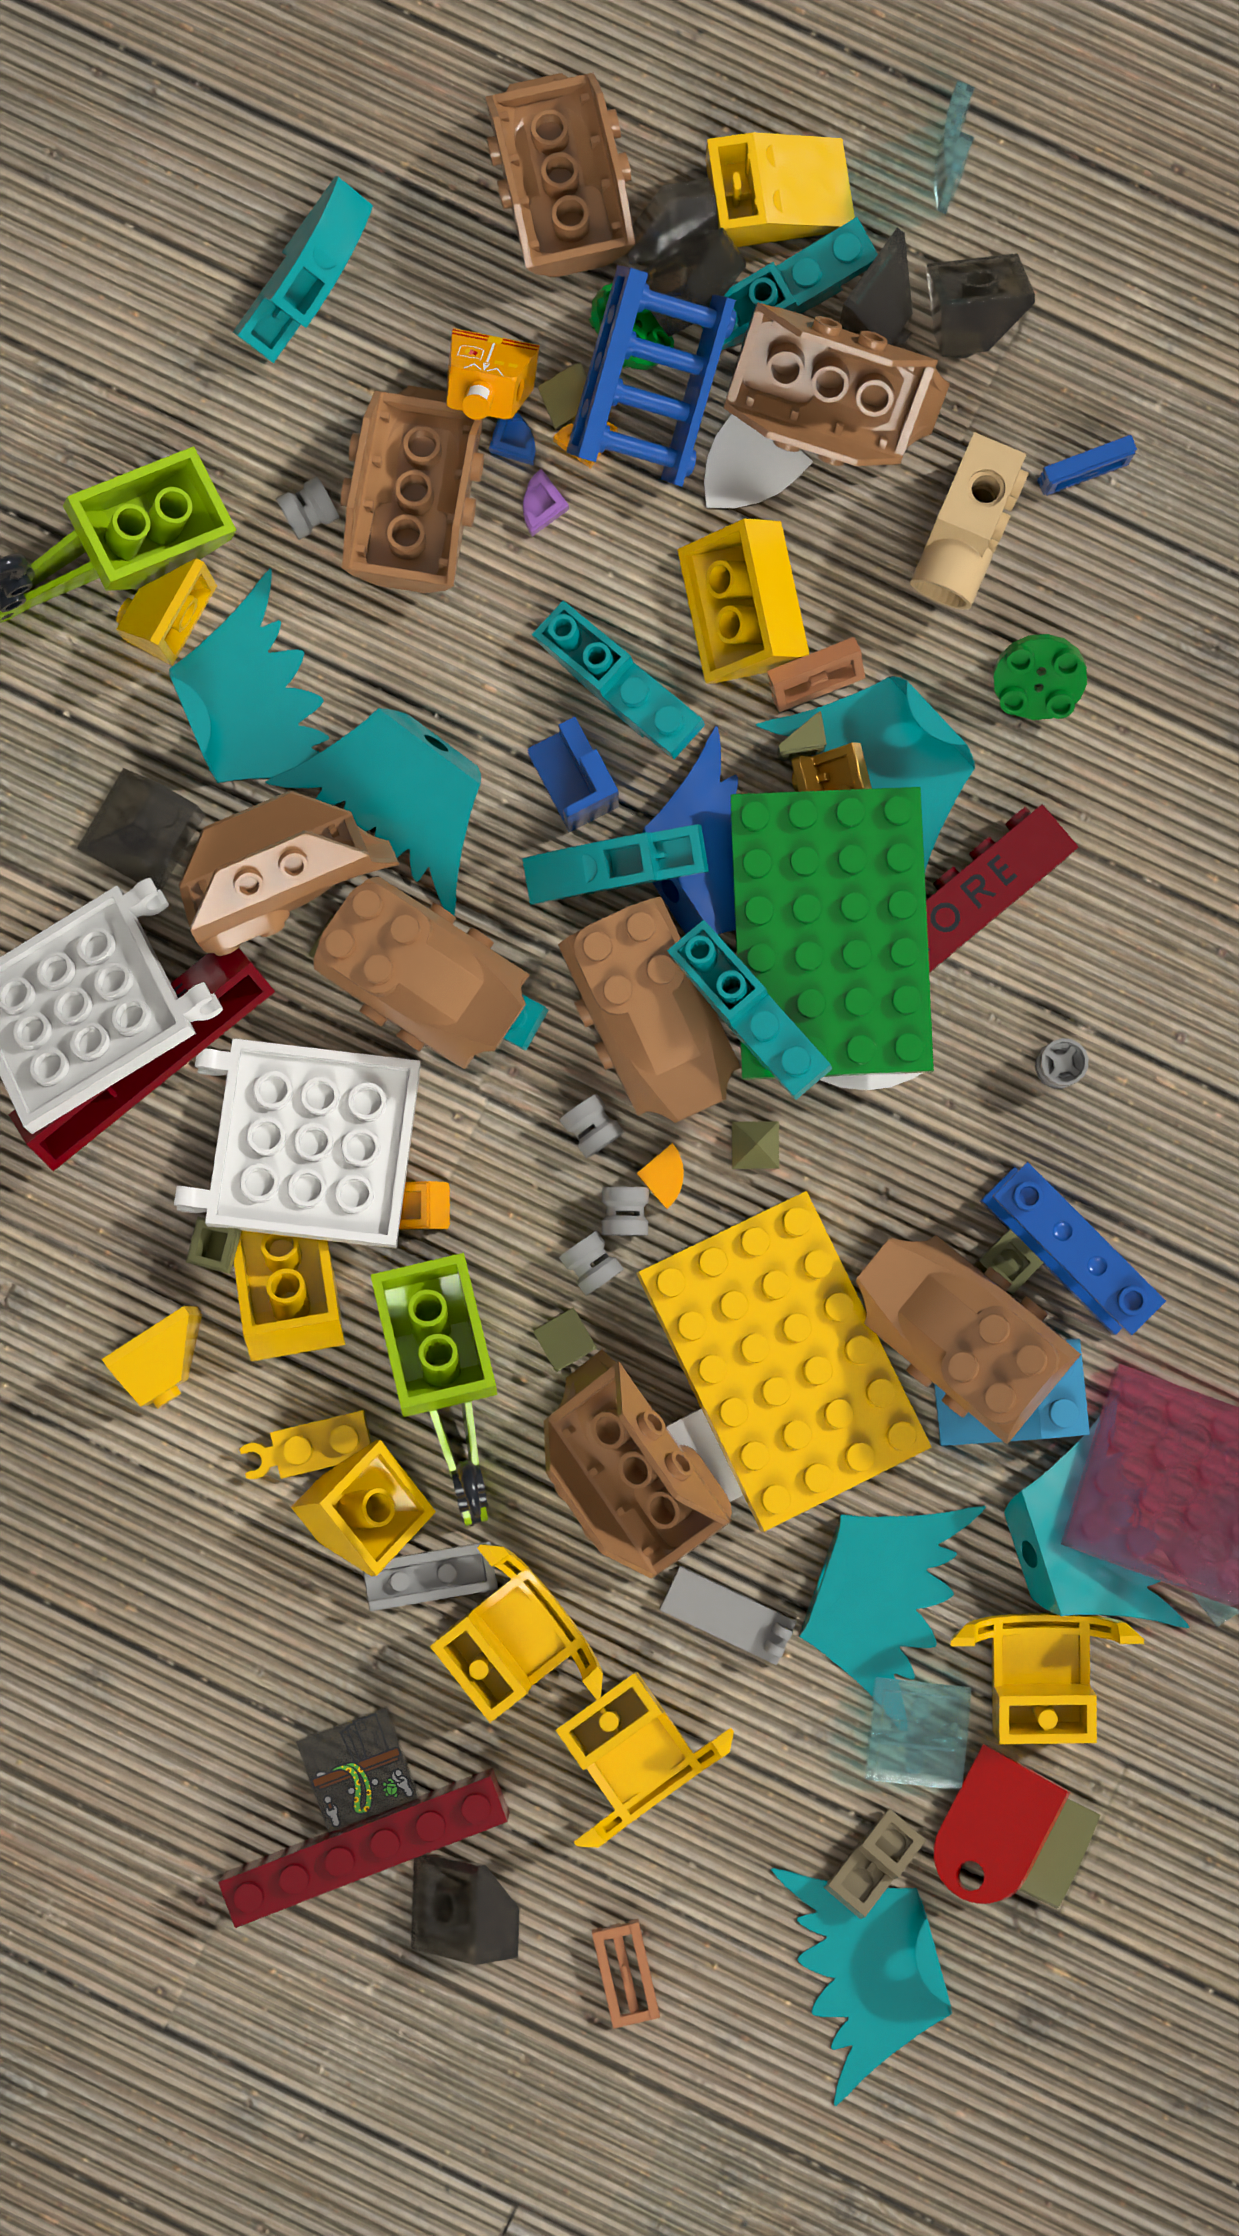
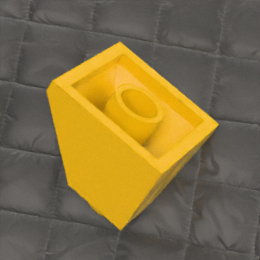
[116,558,217,666]
[102,1306,202,1409]
[291,1440,436,1577]

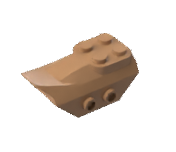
[485,72,635,277]
[724,302,950,466]
[340,385,484,593]
[179,790,399,956]
[314,876,530,1069]
[558,897,741,1123]
[856,1235,1081,1444]
[544,1349,732,1579]

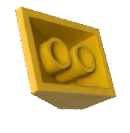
[234,1231,345,1362]

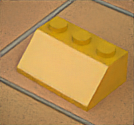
[677,518,809,684]

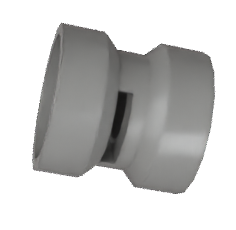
[276,476,339,540]
[1035,1038,1089,1089]
[559,1093,624,1159]
[602,1187,649,1236]
[559,1231,624,1296]

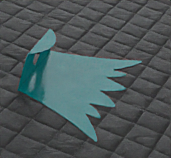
[169,568,329,783]
[756,676,975,871]
[265,708,481,916]
[1004,1398,1189,1628]
[799,1506,986,1735]
[771,1868,952,2106]

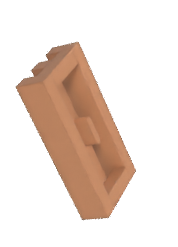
[767,637,865,712]
[592,1919,660,2029]

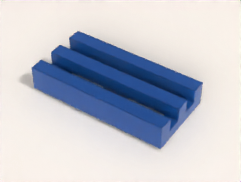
[1037,435,1137,496]

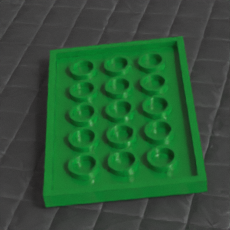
[730,787,934,1080]

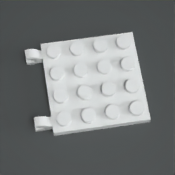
[0,878,223,1134]
[174,1038,421,1249]

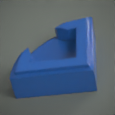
[489,412,536,466]

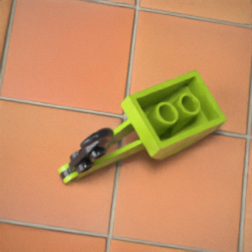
[0,446,237,623]
[370,1253,498,1526]

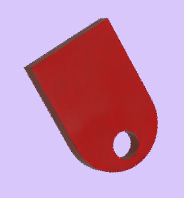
[934,1744,1071,1904]

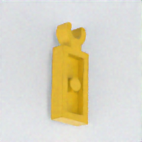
[239,1410,372,1479]

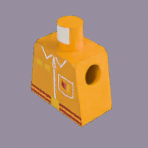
[446,328,540,420]

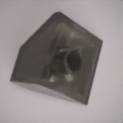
[839,228,913,349]
[926,253,1035,359]
[77,768,205,891]
[411,1852,520,1965]

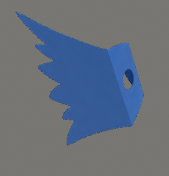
[642,726,738,935]

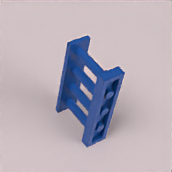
[566,265,736,487]
[980,1162,1166,1335]

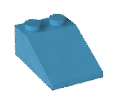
[934,1338,1090,1446]

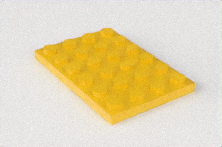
[636,1191,932,1532]

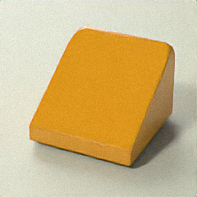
[399,1181,450,1230]

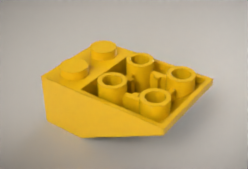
[705,132,855,250]

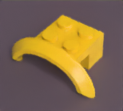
[430,1544,603,1723]
[951,1613,1144,1744]
[555,1672,734,1848]

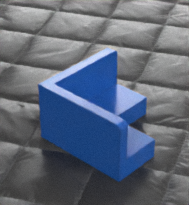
[528,717,619,833]

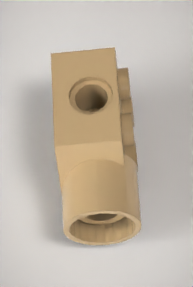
[910,432,1029,610]

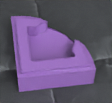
[523,469,569,537]

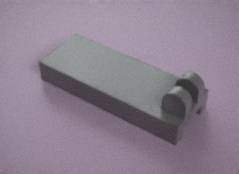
[363,1541,498,1611]
[659,1565,797,1665]

